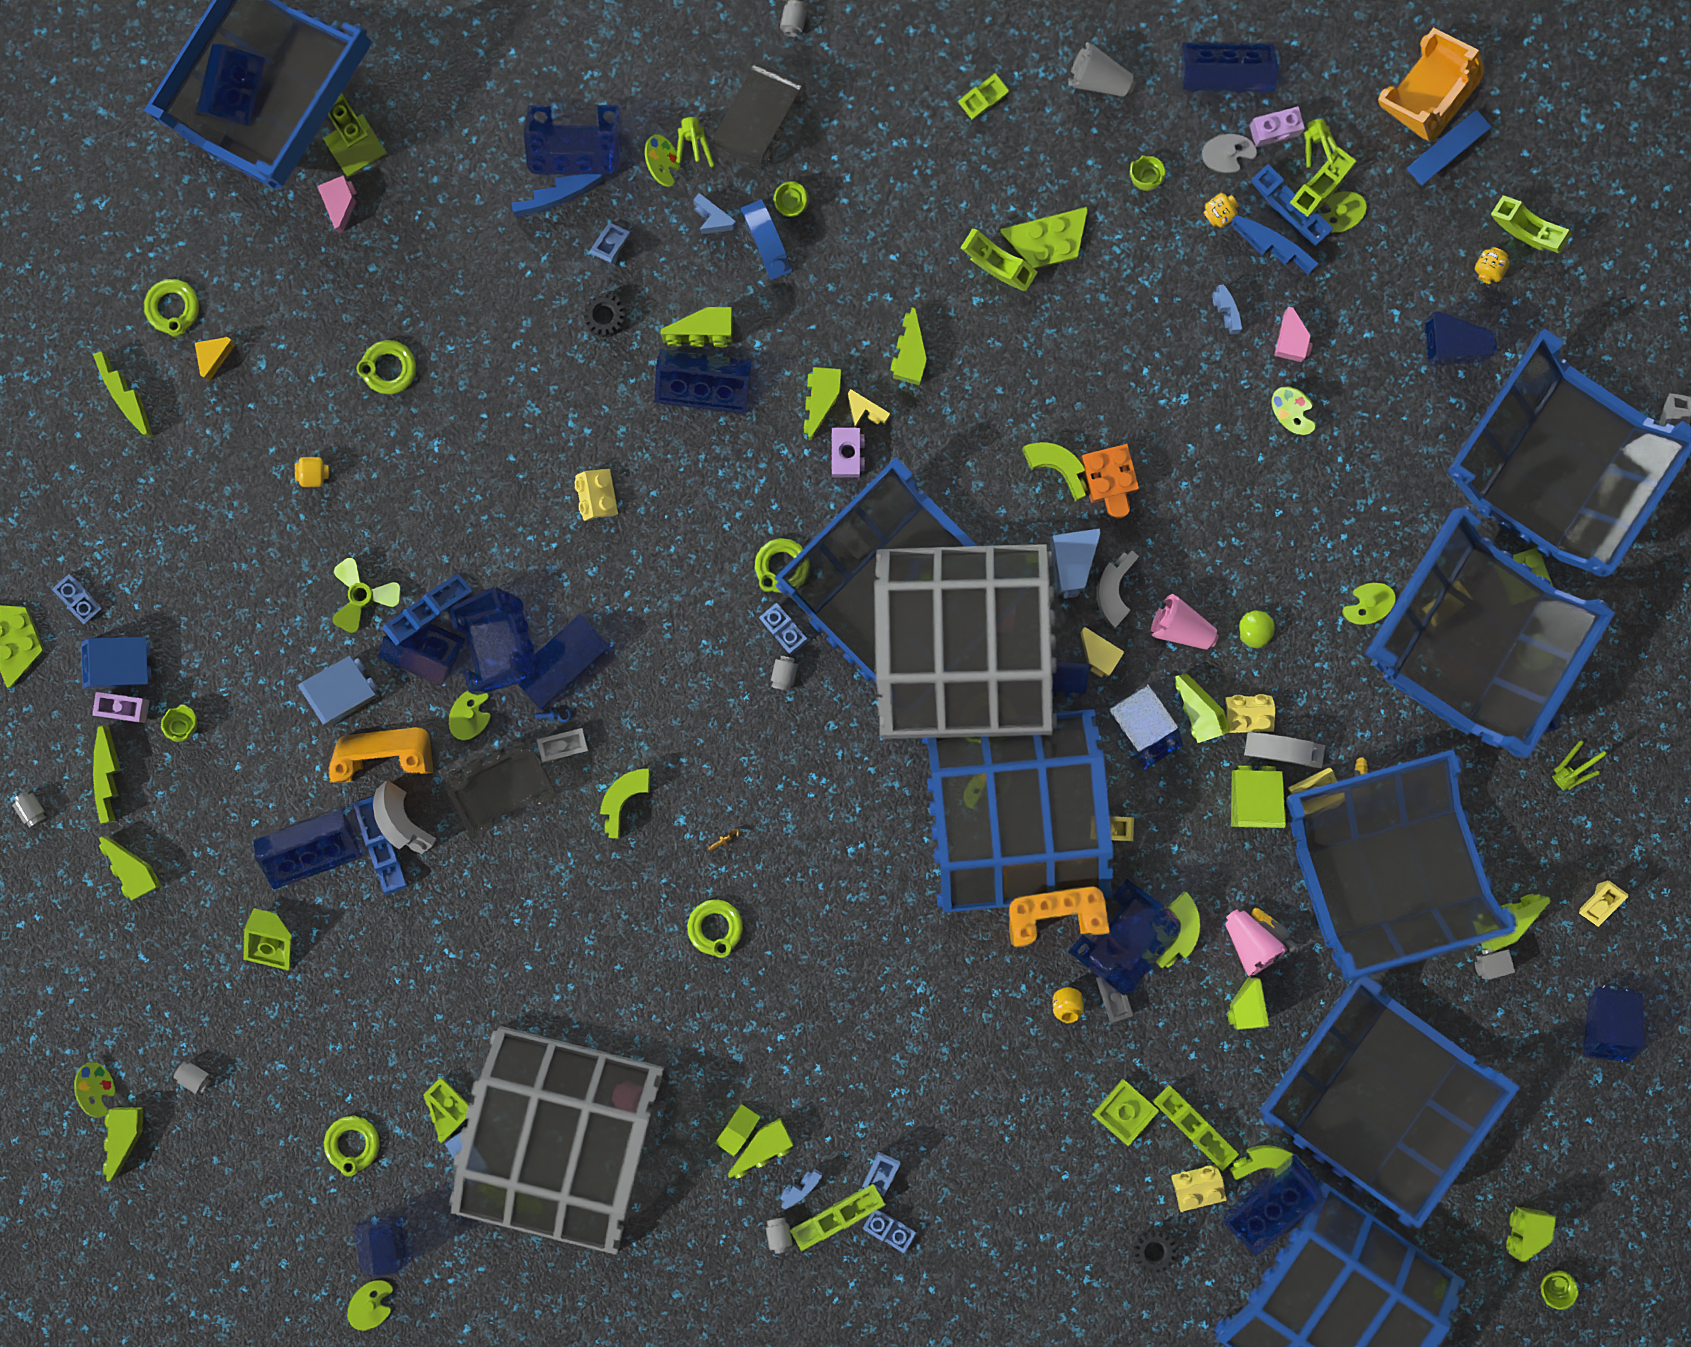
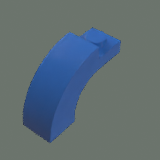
[740,199,792,280]

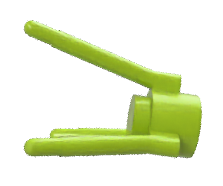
[676,117,714,167]
[1304,119,1337,167]
[1552,740,1607,791]

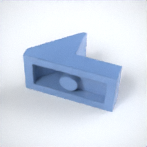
[693,193,736,234]
[590,222,630,265]
[862,1152,901,1196]

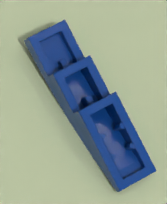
[1406,110,1492,186]
[512,171,603,217]
[1230,215,1318,274]
[382,573,473,646]
[353,796,408,895]

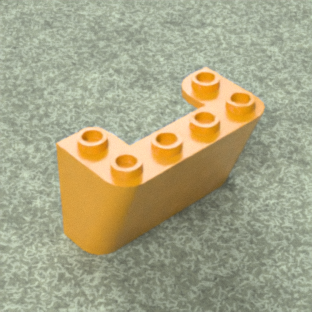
[1009,887,1109,947]

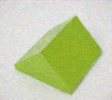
[323,114,387,177]

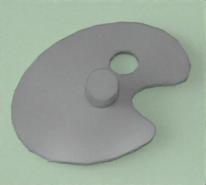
[1202,134,1256,173]

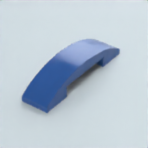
[1251,164,1333,245]

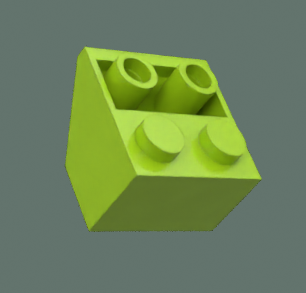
[1507,1206,1556,1261]

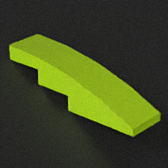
[93,351,153,438]
[93,726,121,824]
[1153,1085,1239,1171]
[790,1184,885,1251]

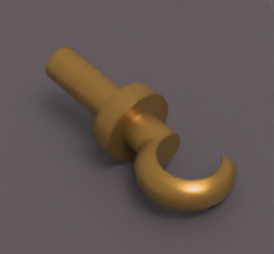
[708,829,741,852]

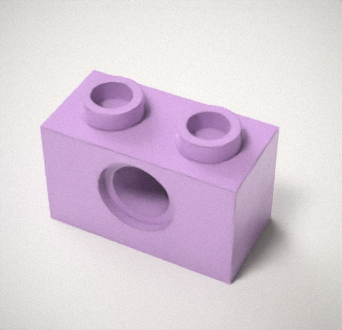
[1250,107,1305,147]
[832,428,864,477]
[92,692,150,723]

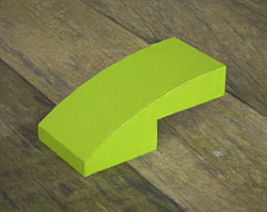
[958,73,1010,120]

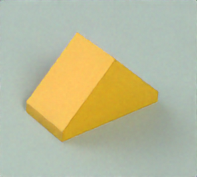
[195,337,236,382]

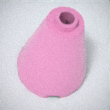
[1151,594,1219,650]
[1225,909,1287,977]

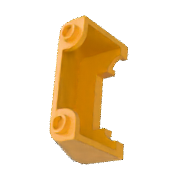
[1378,28,1484,142]
[329,727,434,783]

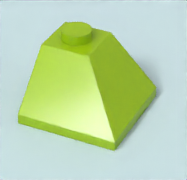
[244,908,292,970]
[1227,976,1269,1029]

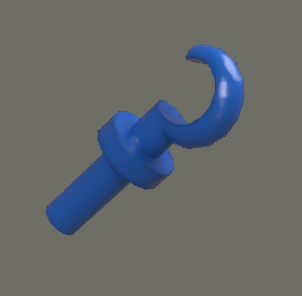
[535,709,571,722]

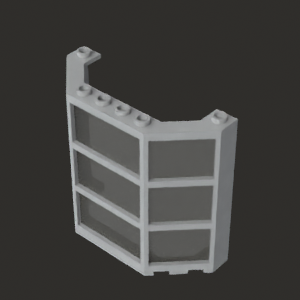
[875,544,1056,739]
[449,1026,665,1255]

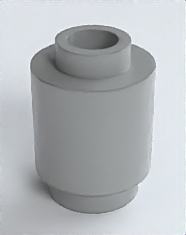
[780,0,807,37]
[771,656,798,691]
[12,792,46,828]
[173,1062,211,1095]
[766,1217,793,1254]

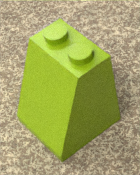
[1231,766,1285,828]

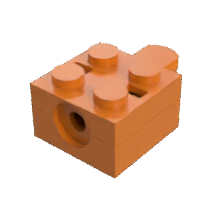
[1080,444,1139,519]

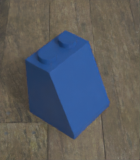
[81,637,151,689]

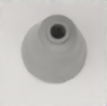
[1068,42,1135,97]

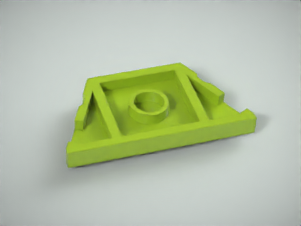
[1000,207,1087,269]
[0,606,45,688]

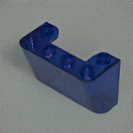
[524,105,621,175]
[449,586,540,695]
[1069,879,1181,995]

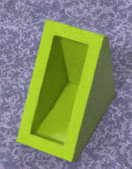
[715,1104,760,1156]

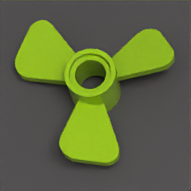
[333,558,401,633]

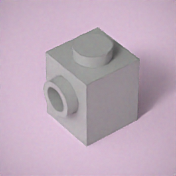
[1475,949,1515,980]

